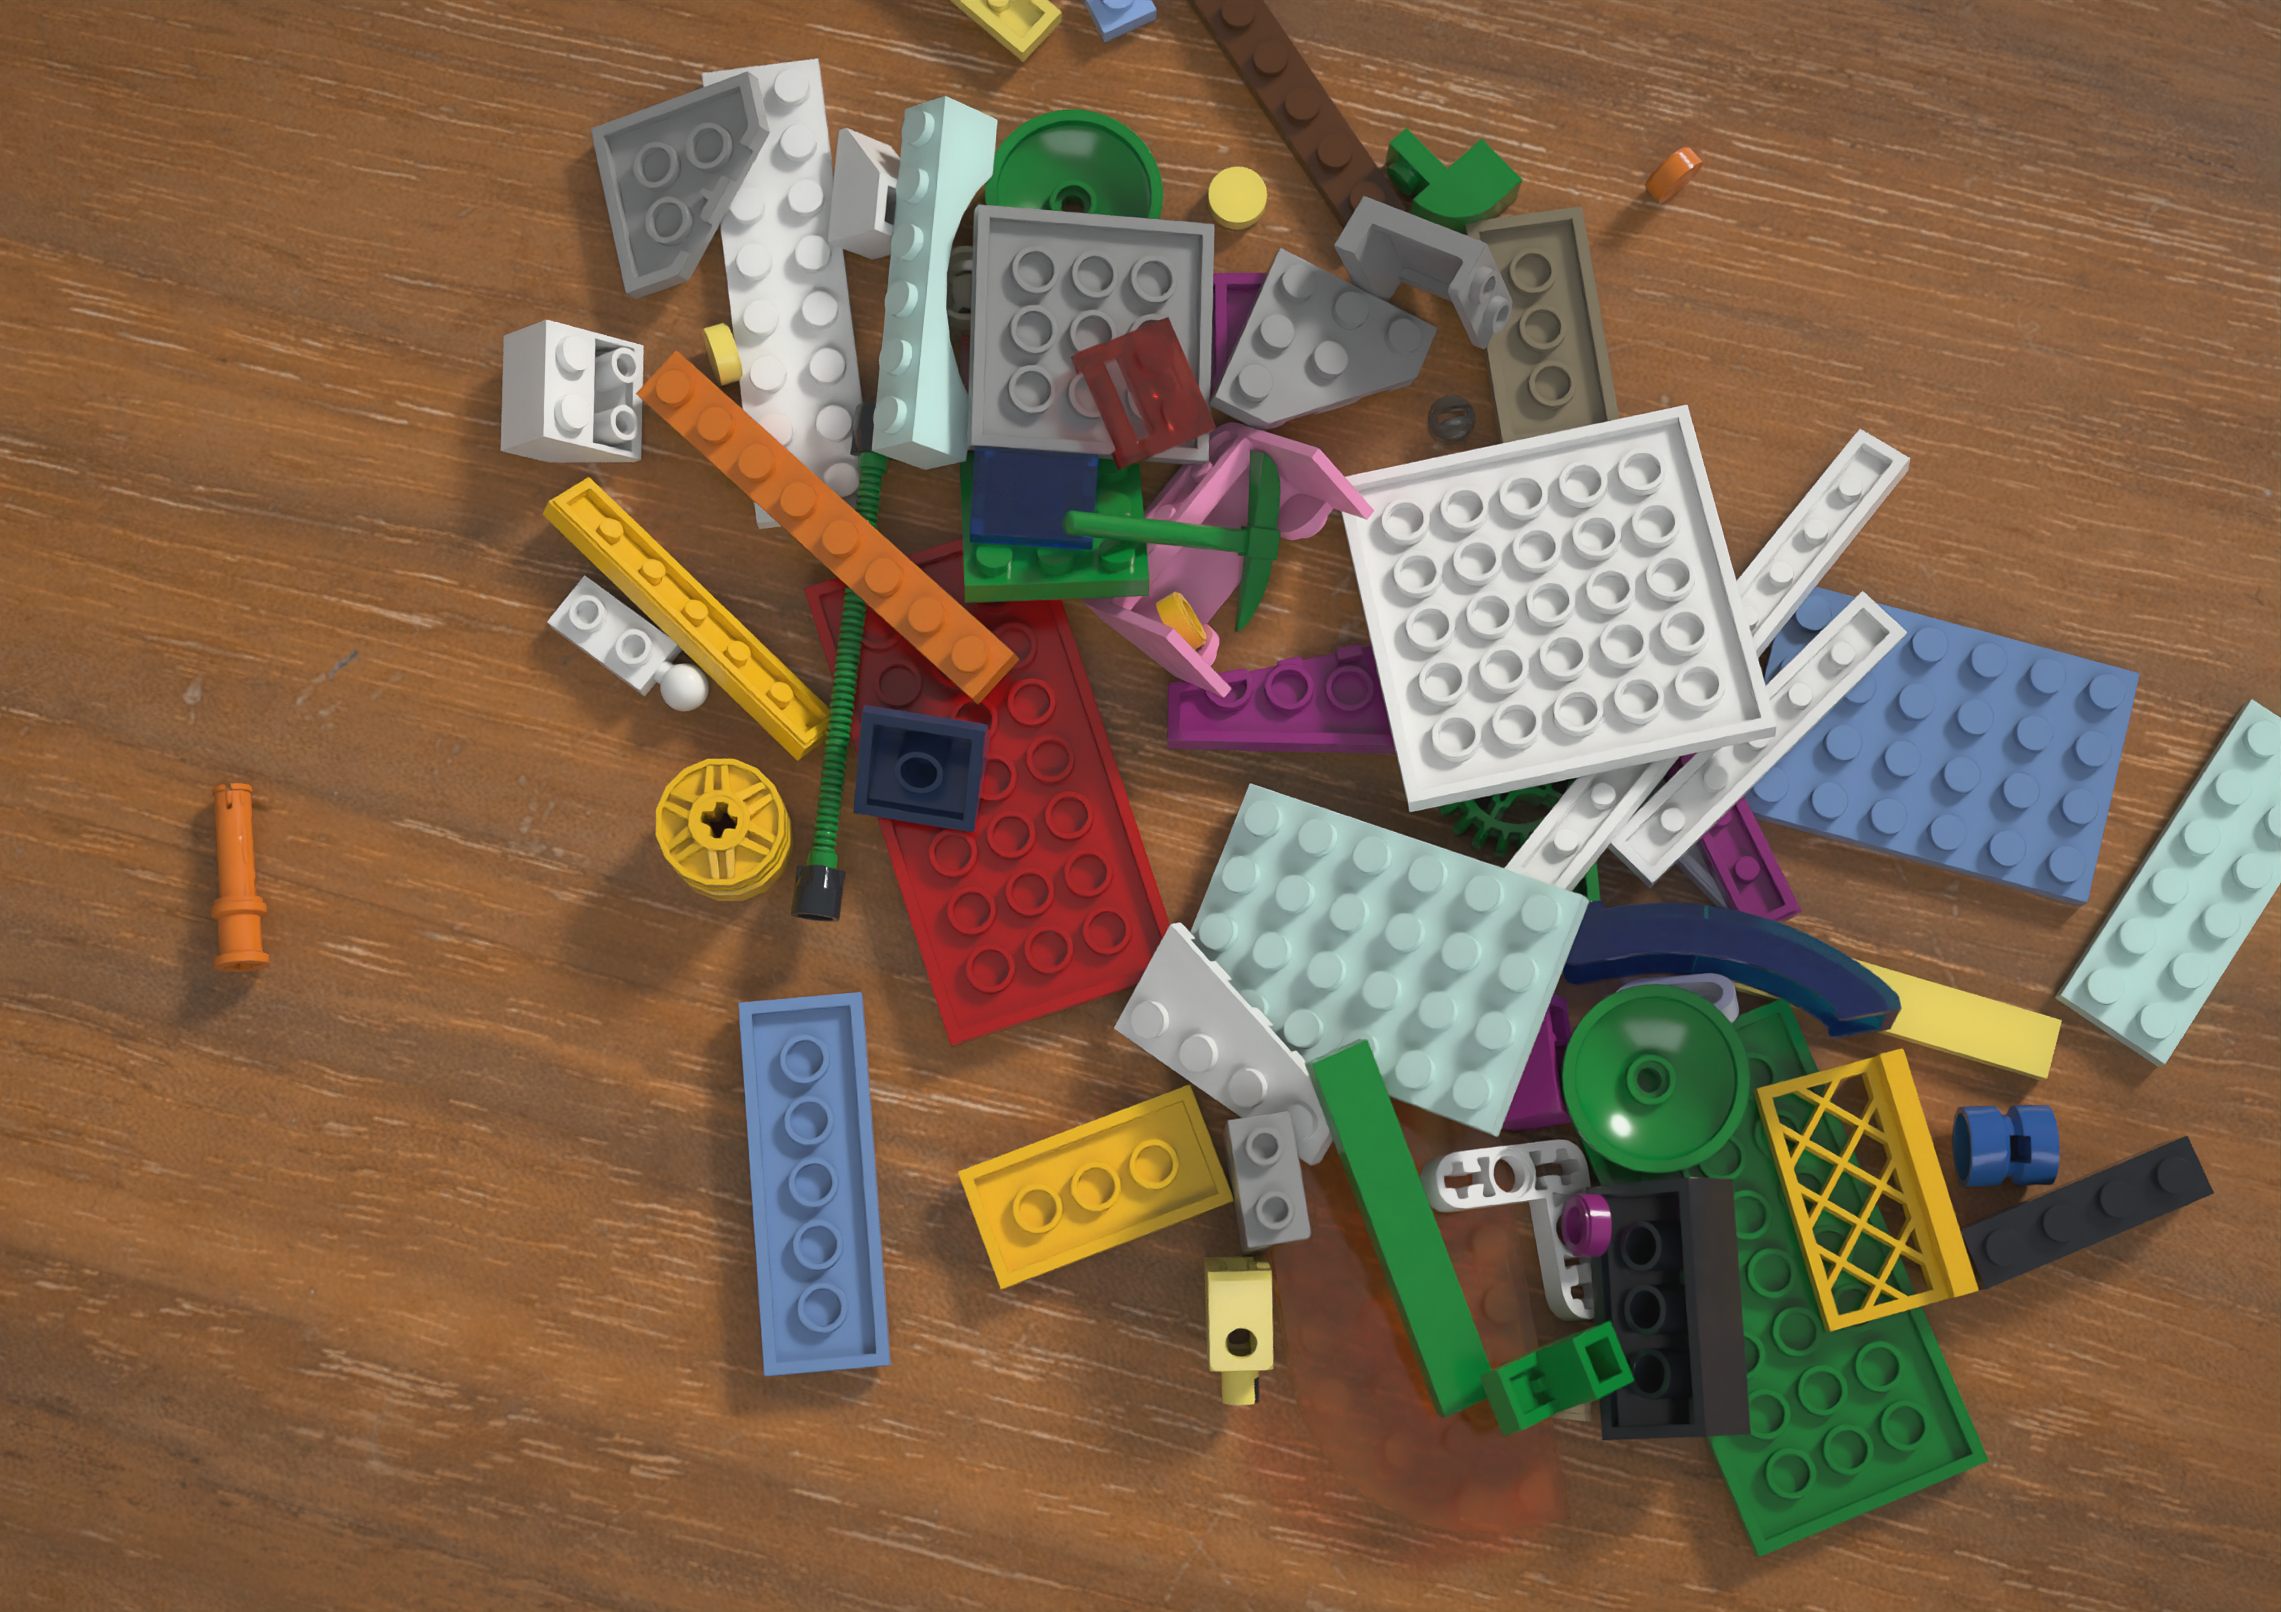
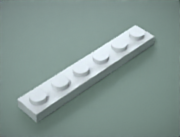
[1607,591,1908,888]

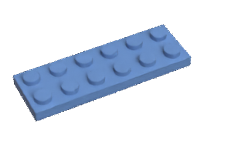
[738,992,891,1377]

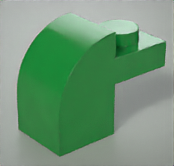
[1385,127,1522,234]
[1479,1321,1635,1436]

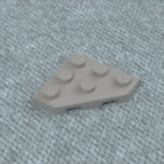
[591,71,770,299]
[1209,248,1438,431]

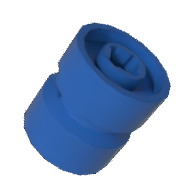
[1952,1105,2060,1187]

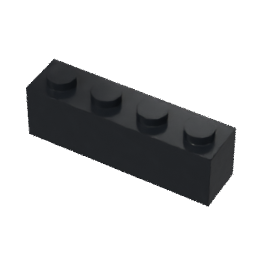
[1959,1135,2214,1290]

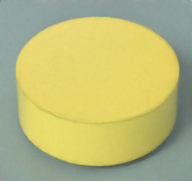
[1208,167,1267,230]
[702,323,743,386]

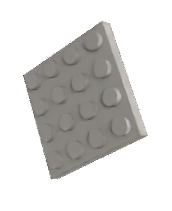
[967,204,1215,465]

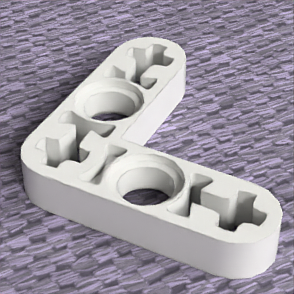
[1420,1139,1594,1322]

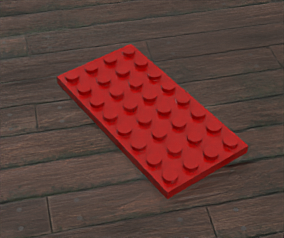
[804,538,1170,1048]

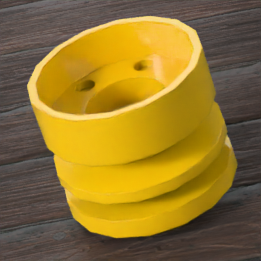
[656,759,794,901]

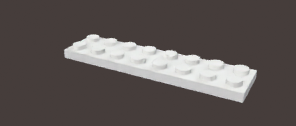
[702,59,863,529]

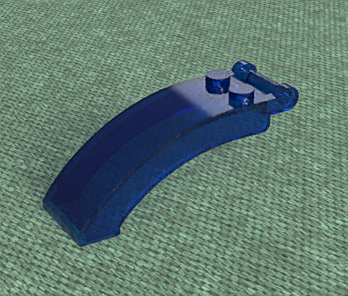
[1562,901,1902,1039]

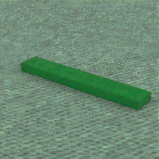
[1304,1039,1492,1418]

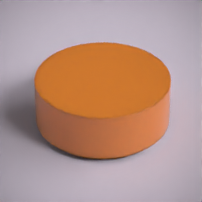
[1645,147,1704,204]

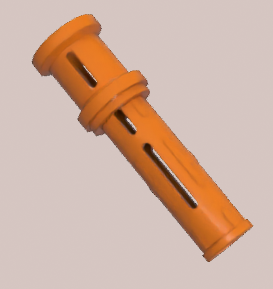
[210,783,270,972]

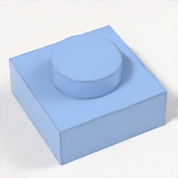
[1083,0,1157,43]

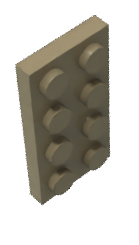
[1464,206,1619,444]

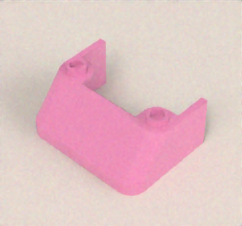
[1083,422,1374,698]

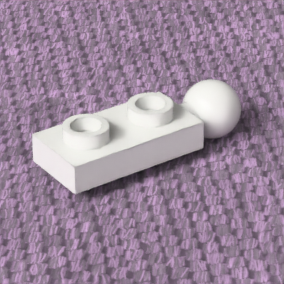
[547,575,709,712]

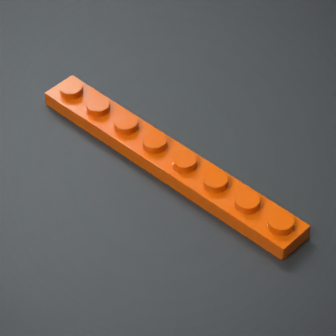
[636,350,1020,704]

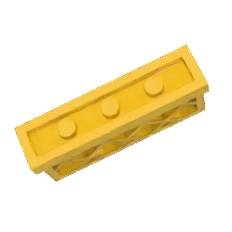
[1753,1048,1979,1332]

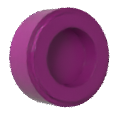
[1562,1193,1612,1257]

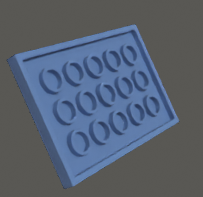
[1744,587,2140,906]

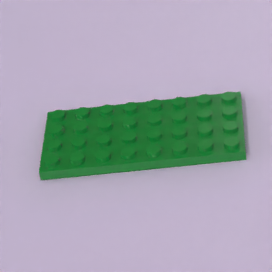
[1571,997,1989,1557]

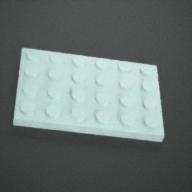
[1190,783,1589,1137]

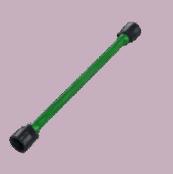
[790,403,897,922]

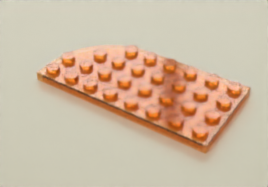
[1268,1097,1570,1533]

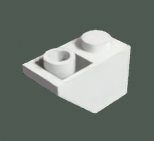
[828,128,900,260]

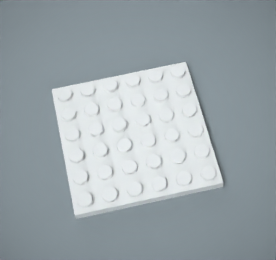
[1341,405,1777,812]

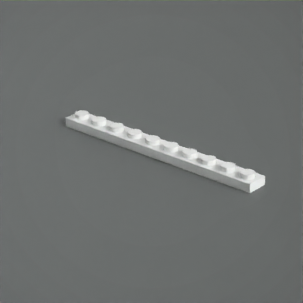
[1504,429,1910,891]

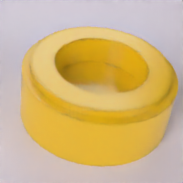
[1156,592,1207,650]

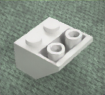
[501,320,644,463]

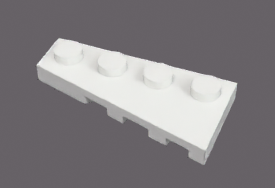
[1114,922,1333,1165]

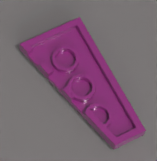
[1167,644,1396,754]

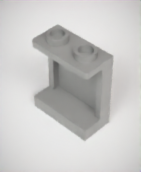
[1334,196,1513,349]
[1222,1111,1311,1256]

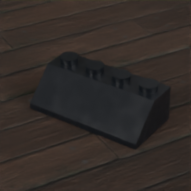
[1586,1177,1751,1440]

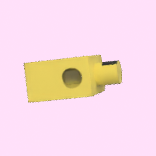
[1204,1256,1273,1405]

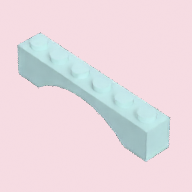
[872,96,998,470]

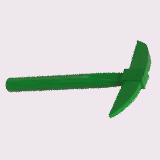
[1062,451,1281,632]

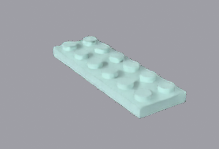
[2055,699,2281,1067]

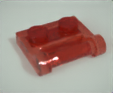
[1069,317,1217,470]

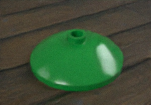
[985,109,1163,219]
[1561,984,1750,1173]

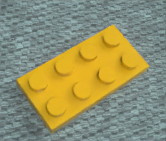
[958,1084,1234,1290]

